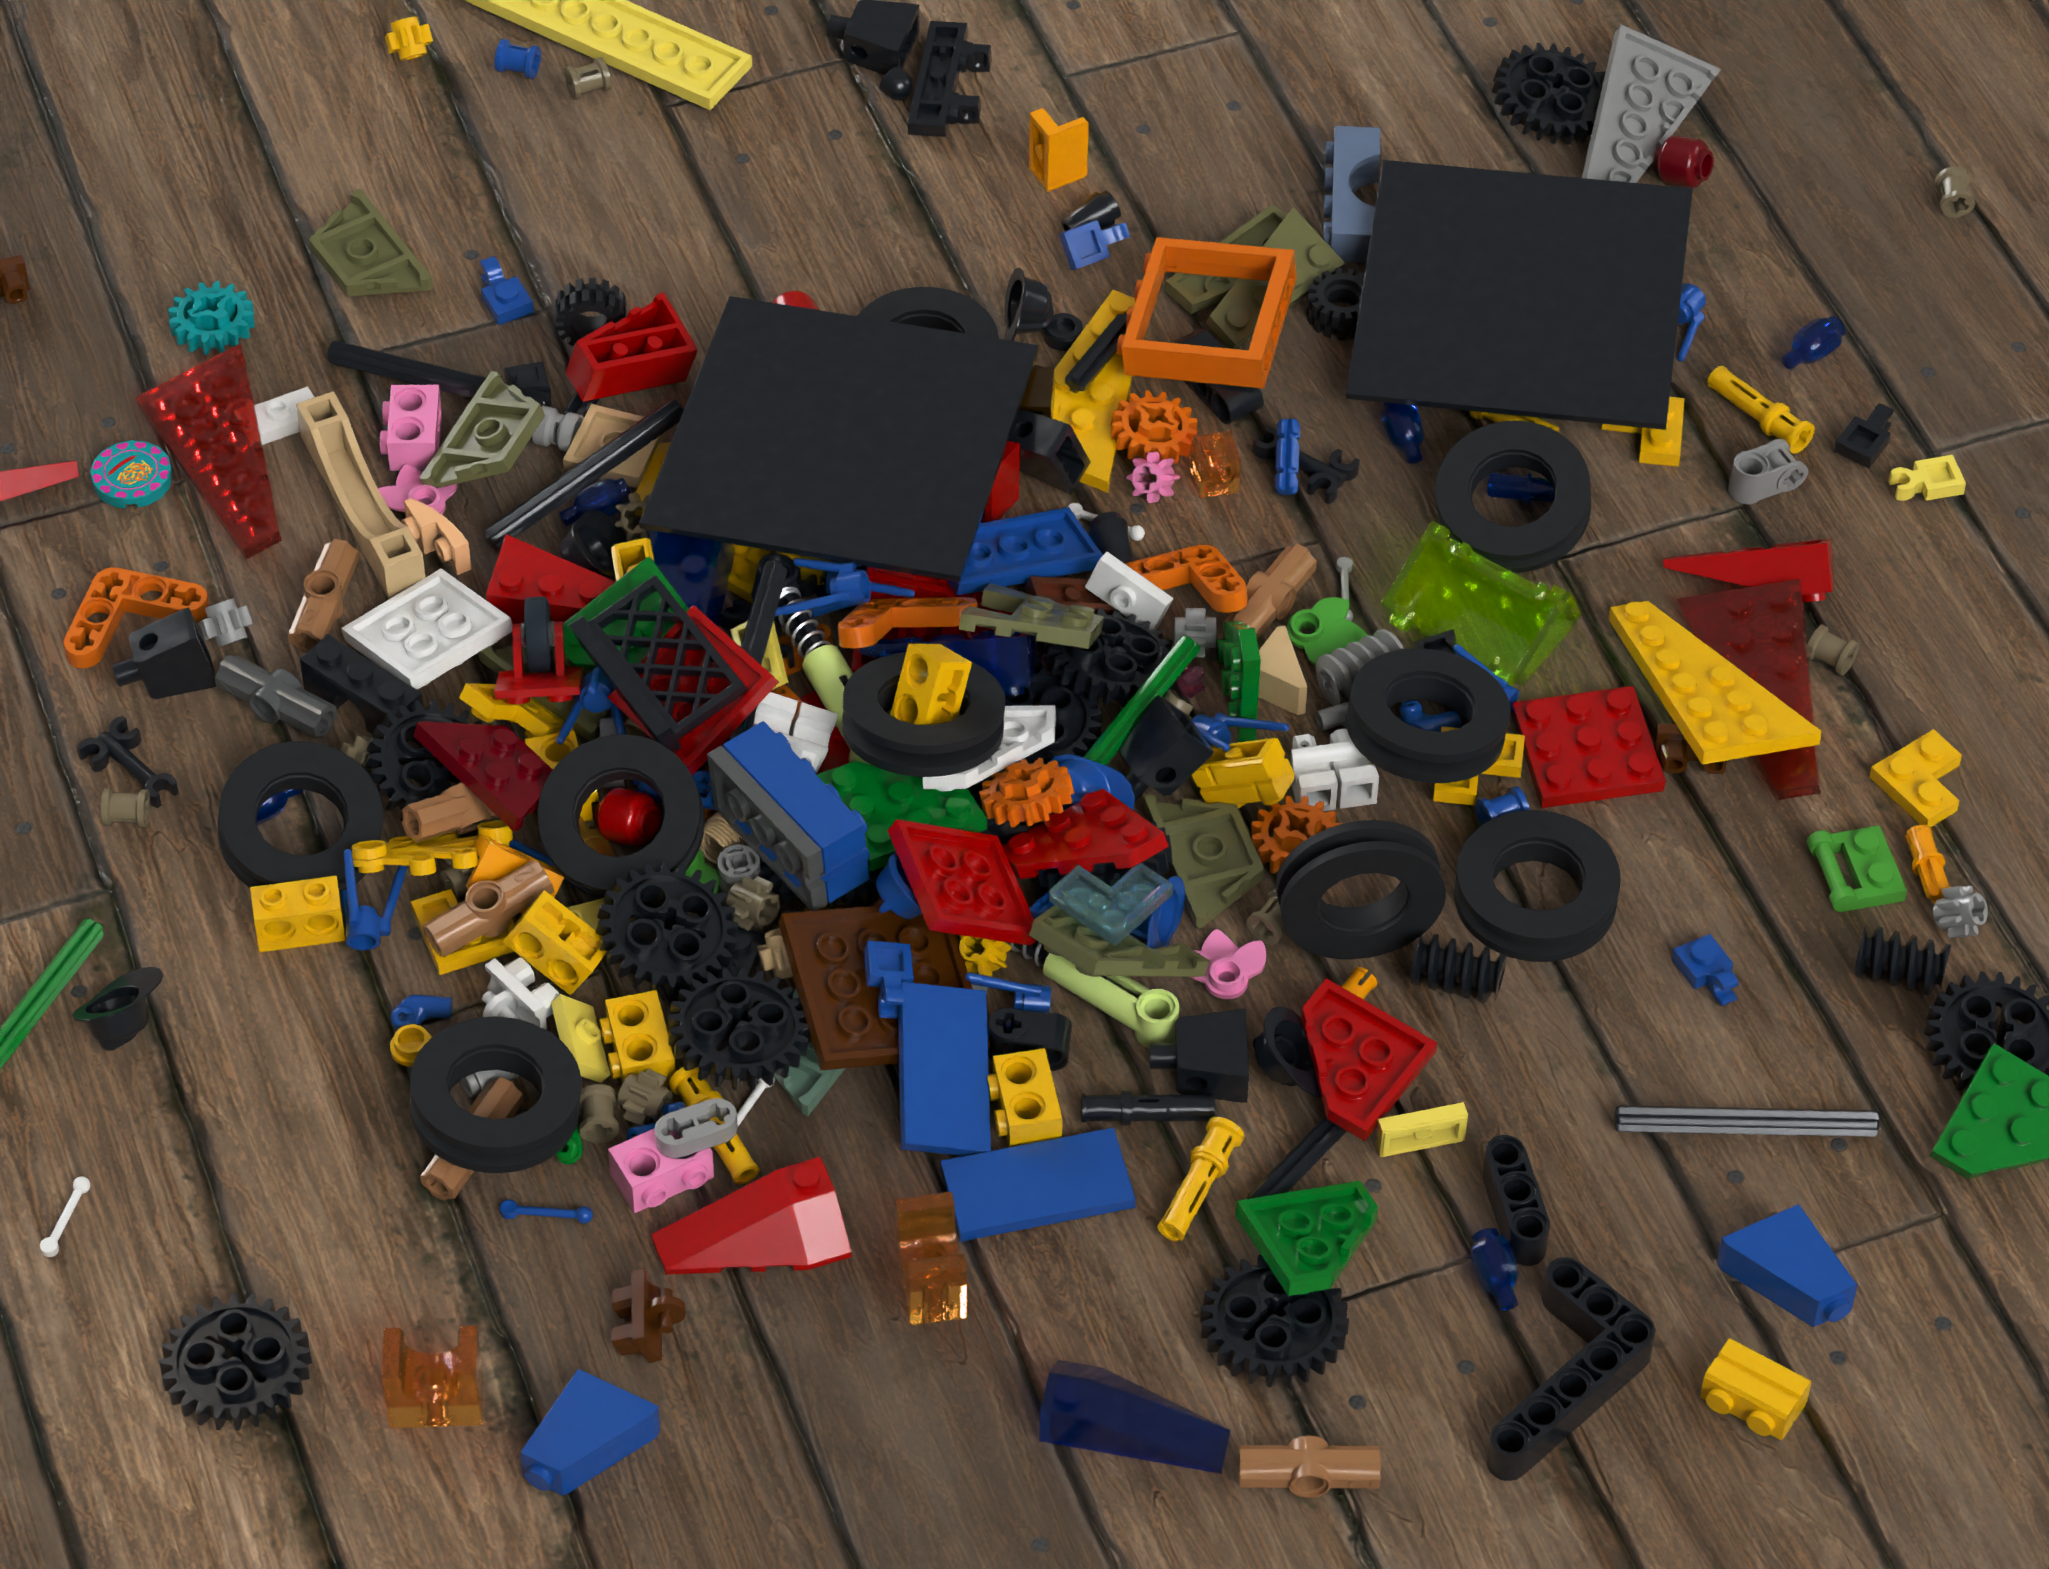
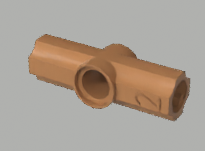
[288,539,359,653]
[1222,543,1317,640]
[402,783,499,843]
[422,860,554,958]
[420,1077,524,1201]
[1238,1436,1381,1498]

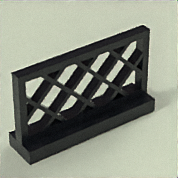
[569,575,747,753]

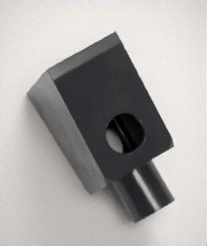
[827,0,920,75]
[1008,410,1091,495]
[112,607,216,699]
[1120,695,1214,802]
[1149,1009,1249,1103]

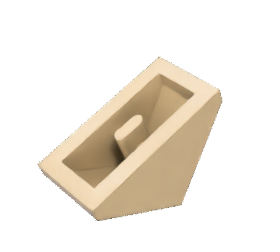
[1258,625,1307,715]

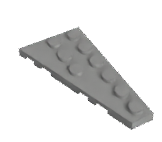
[1582,25,1721,183]

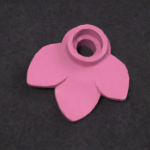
[378,464,457,515]
[1191,929,1266,999]

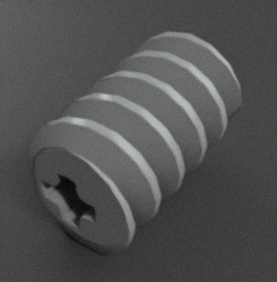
[1315,629,1404,706]

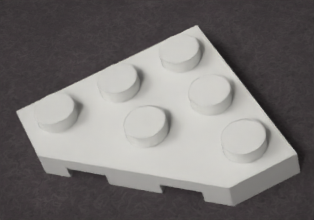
[923,705,1056,791]

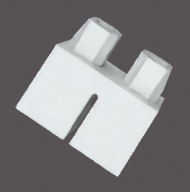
[748,692,838,774]
[1290,728,1379,811]

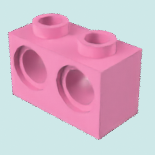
[380,385,442,471]
[608,1129,714,1213]

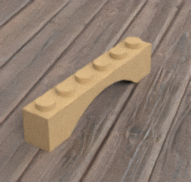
[296,391,426,600]

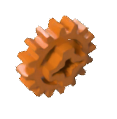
[1110,390,1198,464]
[979,758,1074,827]
[1251,796,1342,874]

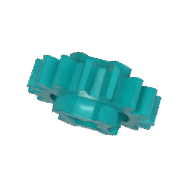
[168,281,255,355]

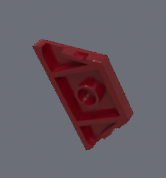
[414,721,553,832]

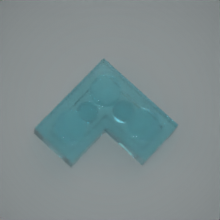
[1049,863,1173,946]

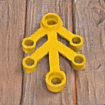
[351,820,513,876]

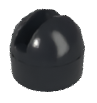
[879,67,912,100]

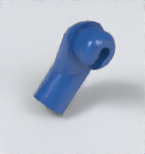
[390,995,453,1030]

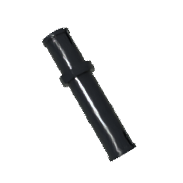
[1081,1091,1215,1126]

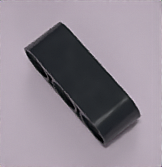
[1171,328,1264,425]
[1482,1135,1550,1266]

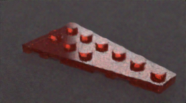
[135,343,282,559]
[1677,579,1821,800]

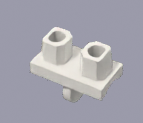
[482,957,559,1030]

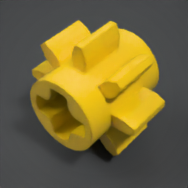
[384,17,433,61]
[959,935,1012,977]

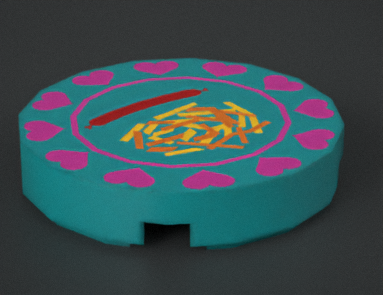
[90,440,172,508]

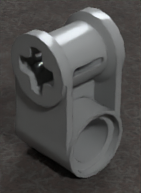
[1728,439,1808,504]

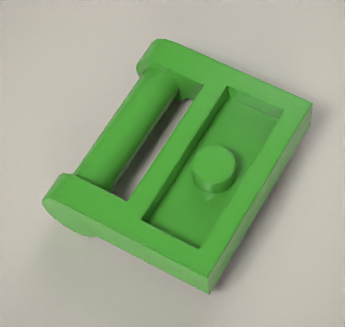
[1806,825,1907,912]

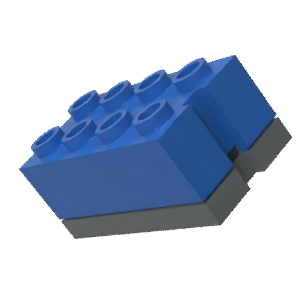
[707,721,870,911]

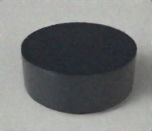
[1044,313,1083,351]

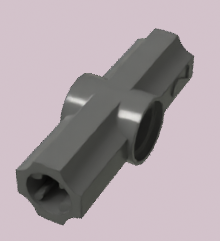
[214,655,337,738]

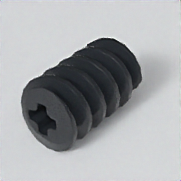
[1855,925,1951,995]
[1410,934,1507,1003]

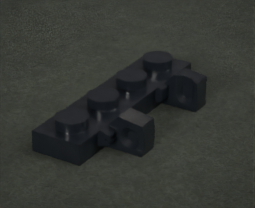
[907,21,992,137]

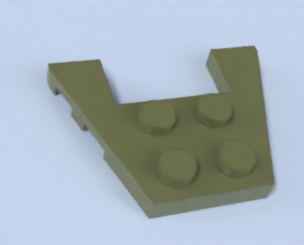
[959,583,1104,649]
[1029,894,1210,977]

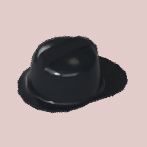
[1004,268,1054,341]
[559,509,628,577]
[72,967,163,1051]
[1253,1006,1322,1098]

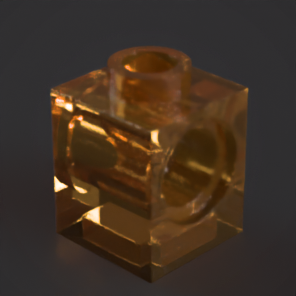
[1190,431,1241,498]

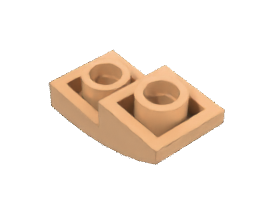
[401,498,472,575]

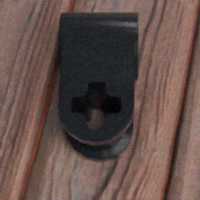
[988,1008,1072,1071]

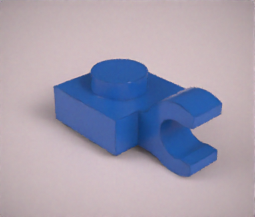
[1059,220,1131,270]
[480,256,534,325]
[1672,934,1739,1006]
[864,941,914,1019]

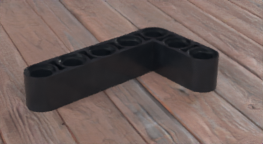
[1486,1257,1656,1481]

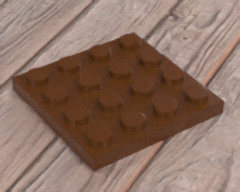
[778,905,990,1071]

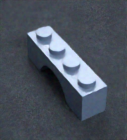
[1323,126,1381,263]

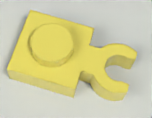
[1888,455,1966,501]

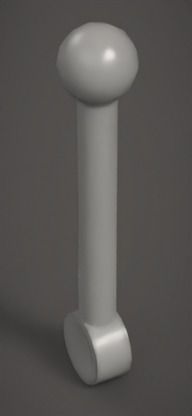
[1336,556,1353,621]

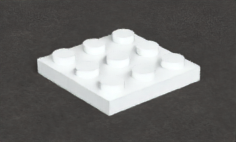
[341,569,513,689]

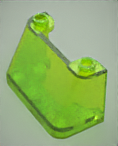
[1381,521,1581,687]

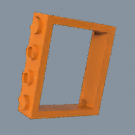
[1117,237,1297,389]

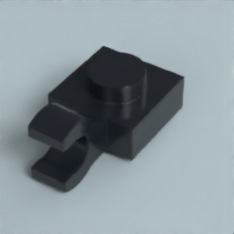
[1834,403,1894,468]

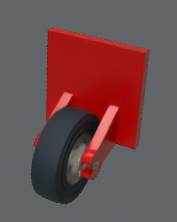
[494,597,583,704]

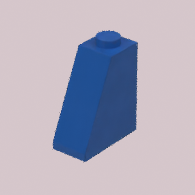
[1717,1204,1857,1327]
[520,1369,660,1496]

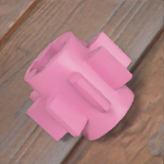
[1126,452,1180,503]

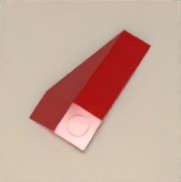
[1663,538,1834,602]
[651,1157,852,1275]

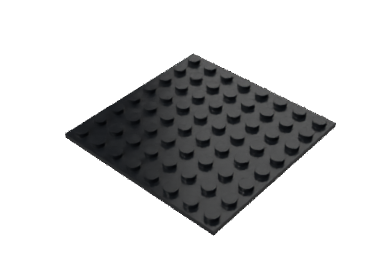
[1346,160,1693,430]
[639,296,1039,582]

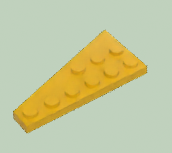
[1053,290,1135,493]
[1609,601,1822,765]

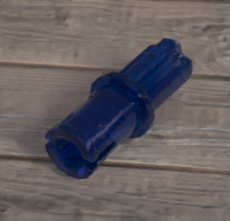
[1487,472,1555,504]

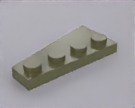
[1163,204,1286,314]
[1206,207,1345,349]

